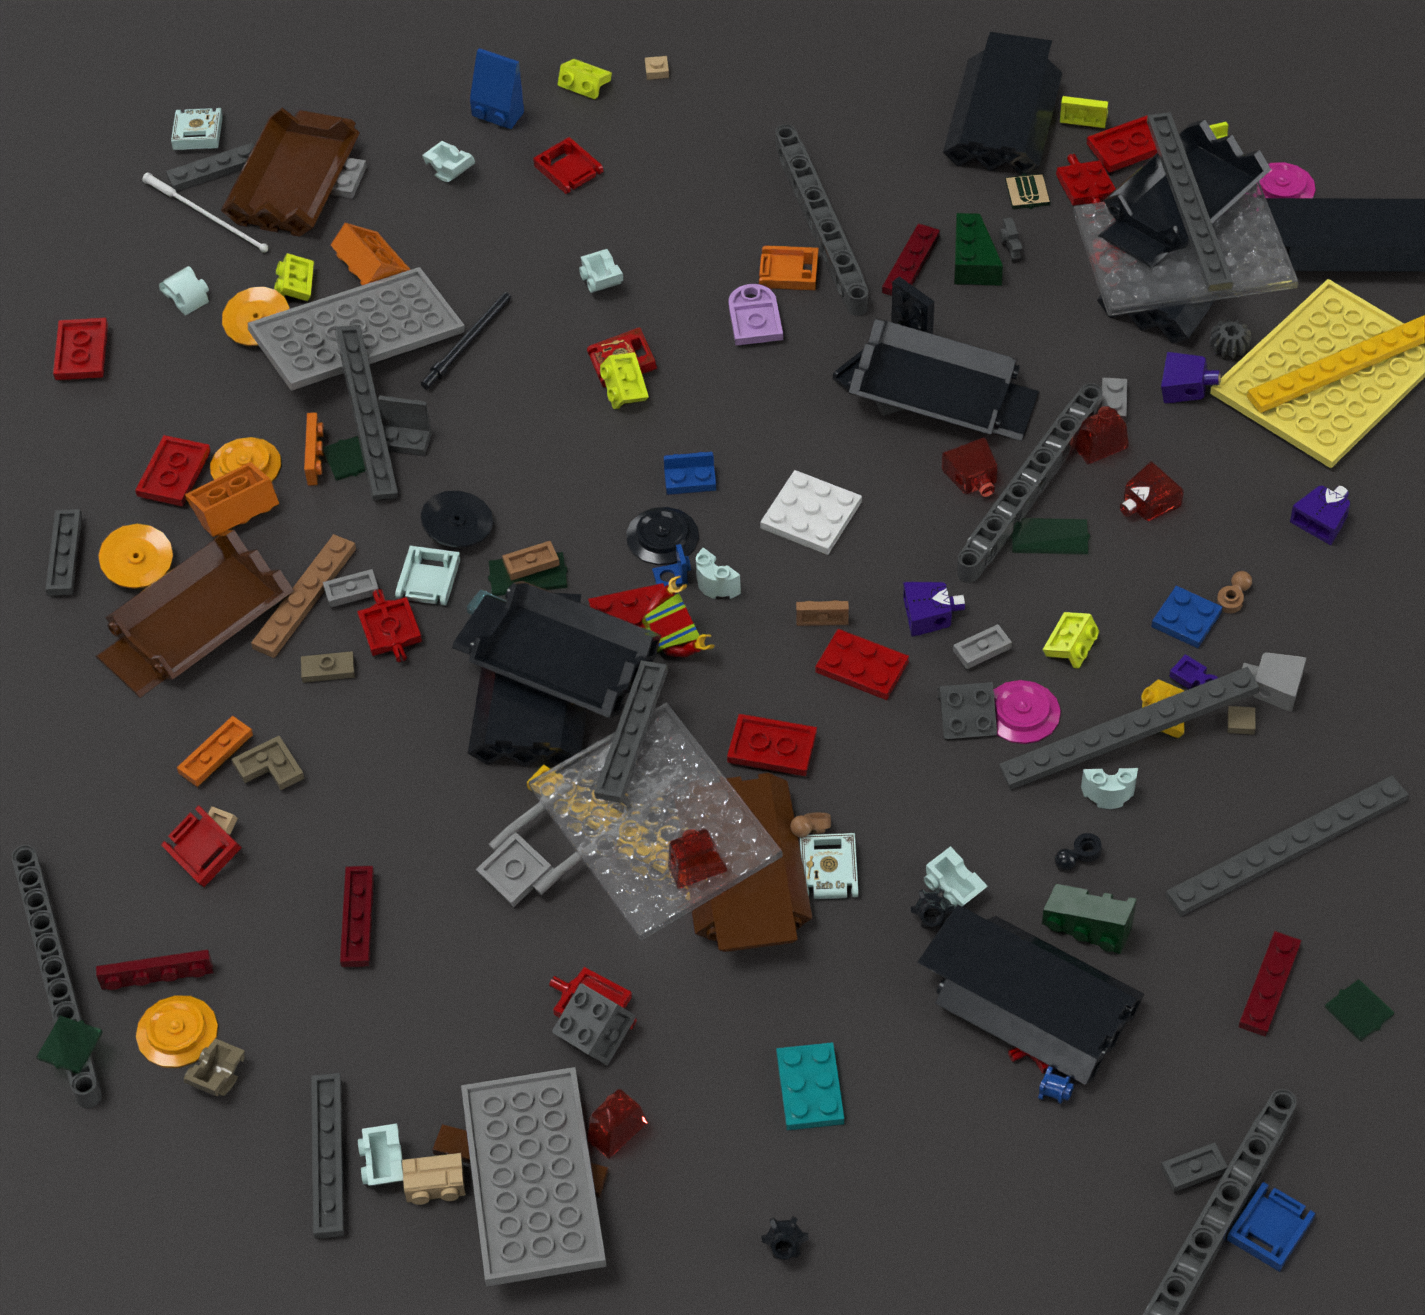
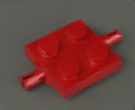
[1056,154,1116,214]
[357,589,422,662]
[549,967,637,1030]

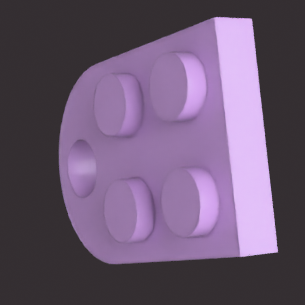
[729,284,783,346]

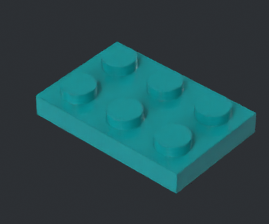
[776,1042,844,1130]

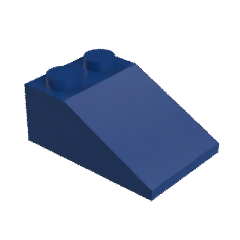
[470,48,524,129]

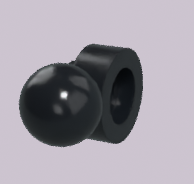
[1055,833,1102,871]

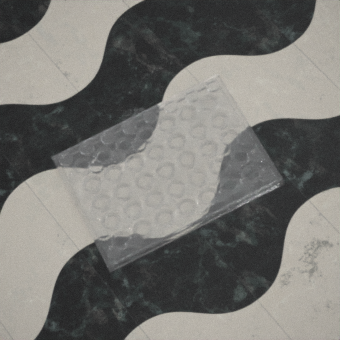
[1073,181,1298,316]
[528,702,783,941]

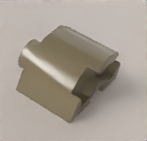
[184,1038,245,1097]

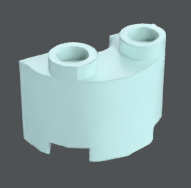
[422,141,475,182]
[579,249,623,293]
[159,266,209,316]
[696,548,741,599]
[1081,768,1138,809]
[924,846,988,908]
[358,1123,403,1186]

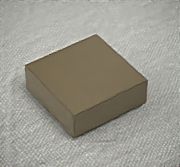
[1227,706,1255,735]

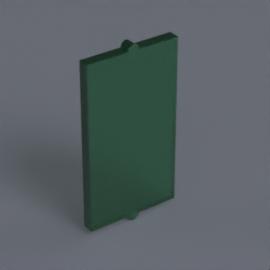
[1010,518,1090,554]
[488,552,568,597]

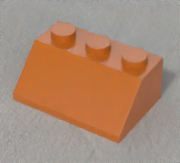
[331,223,411,285]
[185,462,279,537]

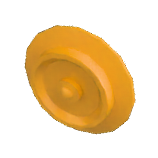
[222,287,290,346]
[210,437,281,482]
[98,524,173,589]
[136,995,218,1068]

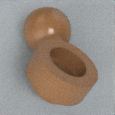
[1217,571,1252,613]
[790,812,831,837]

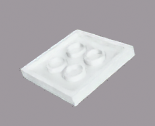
[760,470,862,555]

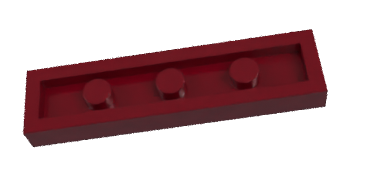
[882,223,940,296]
[340,866,374,967]
[1238,931,1301,1037]
[96,950,213,990]

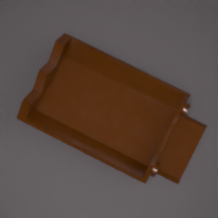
[221,107,360,237]
[95,530,294,698]
[674,773,812,952]

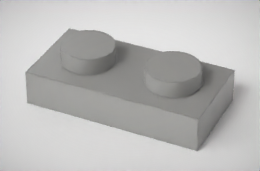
[330,158,367,199]
[1101,378,1127,422]
[323,569,379,608]
[953,624,1012,669]

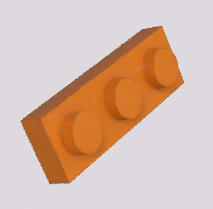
[304,413,324,486]
[177,716,253,787]

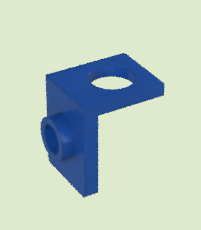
[652,544,691,587]

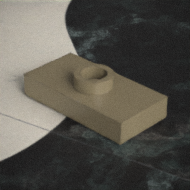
[301,651,355,683]

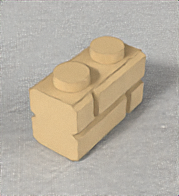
[402,1153,466,1205]

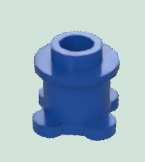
[1038,1066,1074,1104]

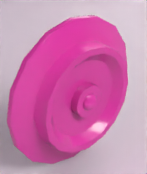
[1249,162,1316,202]
[993,680,1061,744]

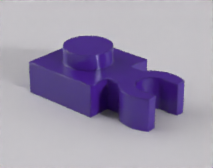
[1169,654,1218,689]

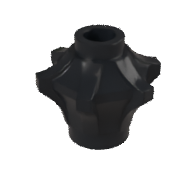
[911,888,955,928]
[761,1216,809,1260]

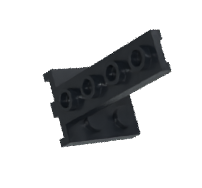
[833,277,935,391]

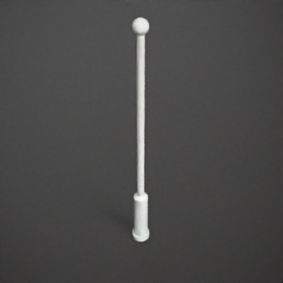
[142,172,269,253]

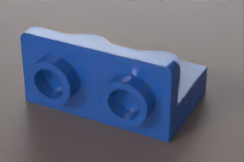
[663,452,716,495]

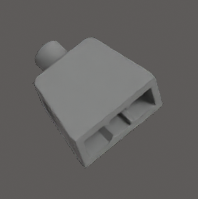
[1242,652,1306,712]

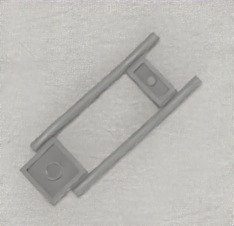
[476,745,685,907]

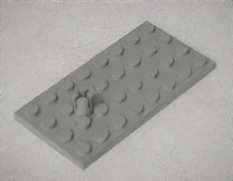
[248,267,465,391]
[461,1067,607,1287]

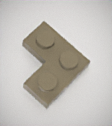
[232,736,305,790]

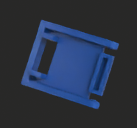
[1227,1182,1316,1272]

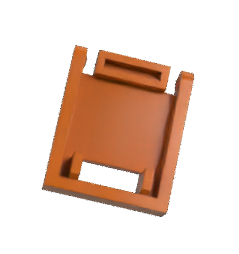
[759,246,818,290]

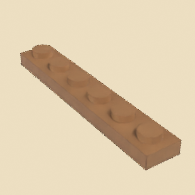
[251,534,356,658]

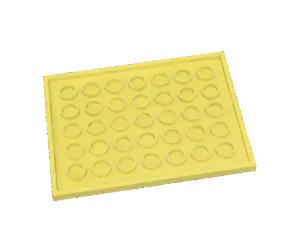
[1210,279,1425,468]

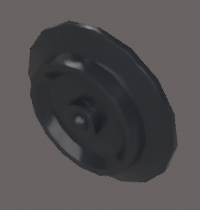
[420,491,493,547]
[626,507,699,565]

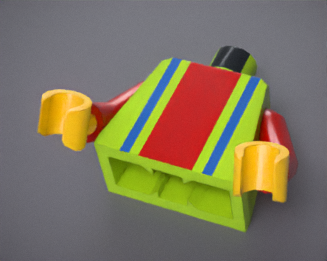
[642,576,714,658]

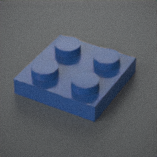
[1151,586,1222,648]

